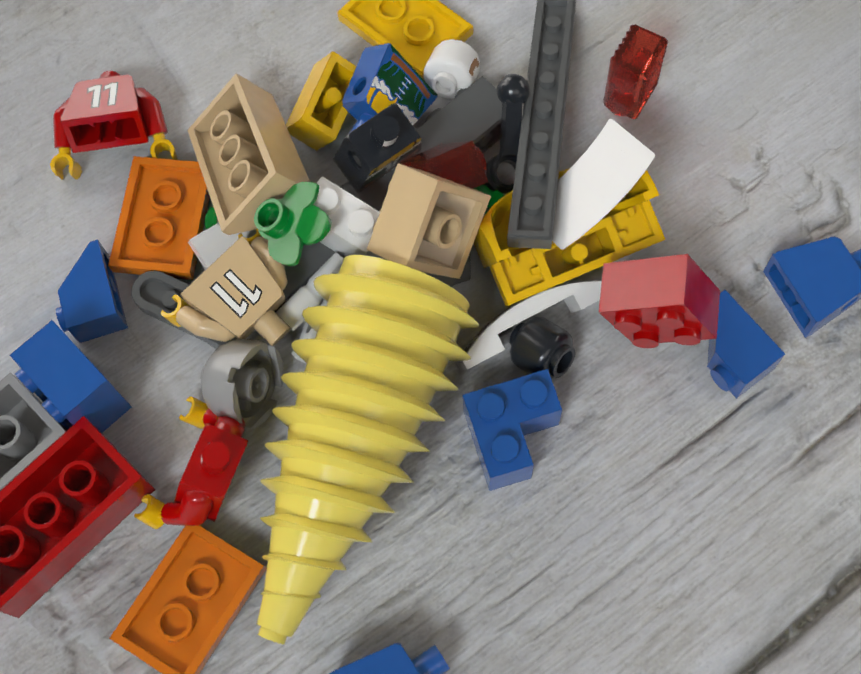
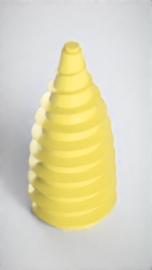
[257,255,479,645]

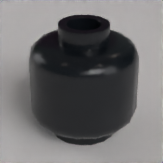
[509,317,575,379]

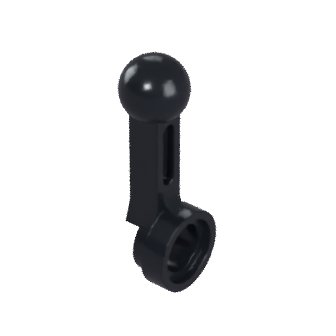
[484,74,530,195]

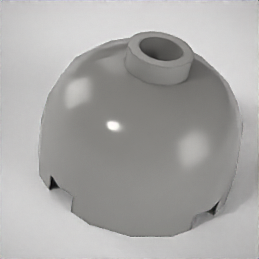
[201,339,283,428]

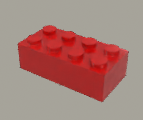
[0,416,156,618]

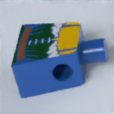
[342,43,438,133]

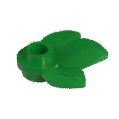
[254,182,331,266]

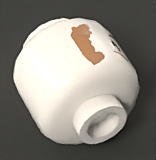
[424,39,480,100]

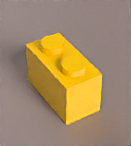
[286,51,356,151]

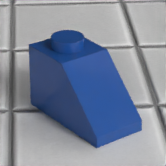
[56,239,128,343]
[707,290,785,399]

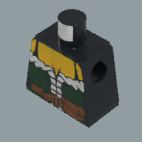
[333,103,421,194]

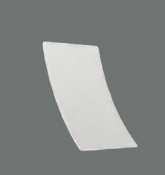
[552,119,655,250]

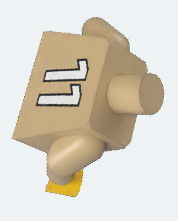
[160,229,291,346]

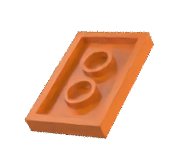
[108,156,210,280]
[109,525,267,674]

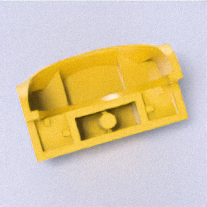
[473,168,666,306]

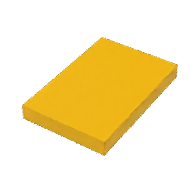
[337,0,473,81]

